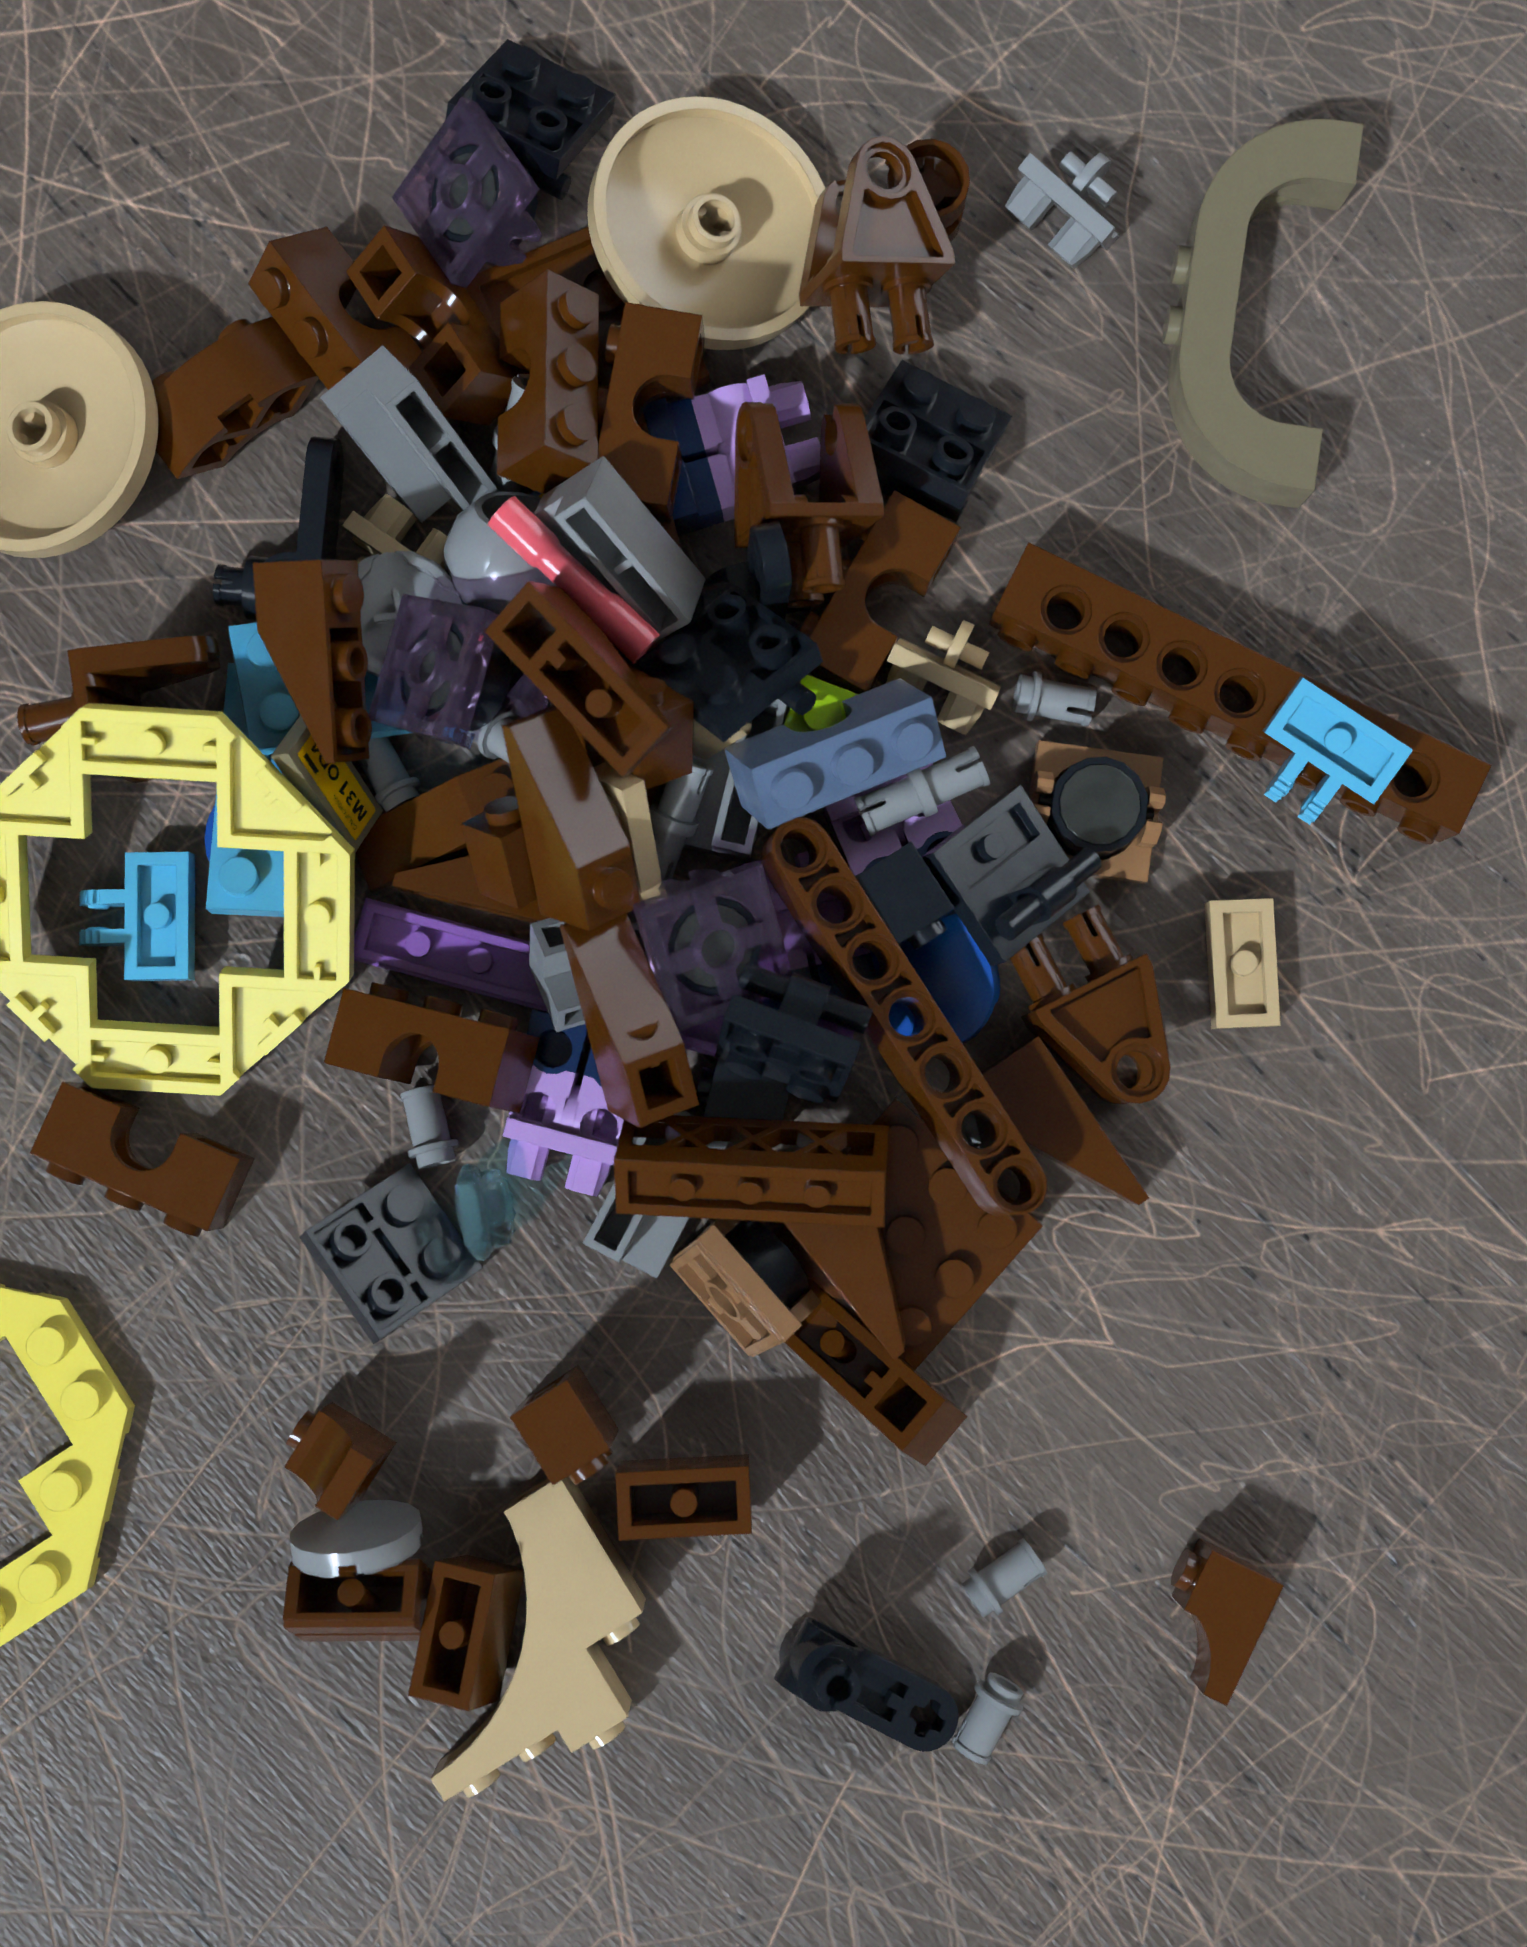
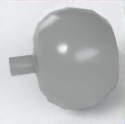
[444,492,556,623]

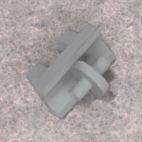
[1005,151,1119,269]

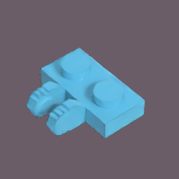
[1263,676,1413,825]
[79,852,195,981]

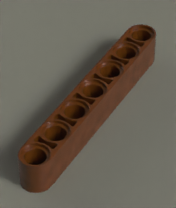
[761,818,1047,1216]

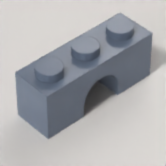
[724,678,946,829]

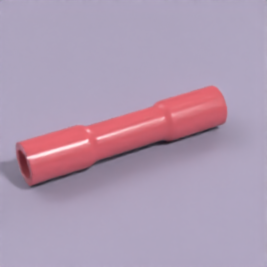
[488,496,660,664]

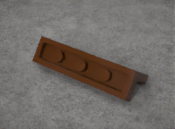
[614,1115,889,1227]

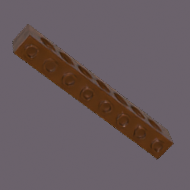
[988,542,1492,844]

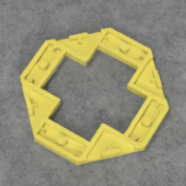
[0,703,355,1096]
[0,1284,135,1647]

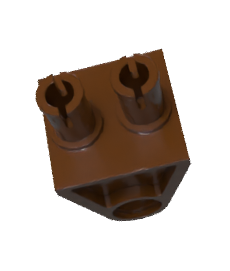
[799,136,956,355]
[734,402,884,608]
[17,636,221,783]
[1010,904,1170,1105]

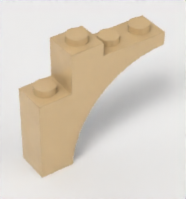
[431,1476,646,1802]

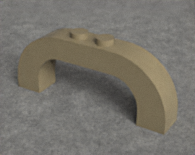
[1162,119,1364,508]

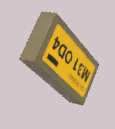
[271,715,383,852]

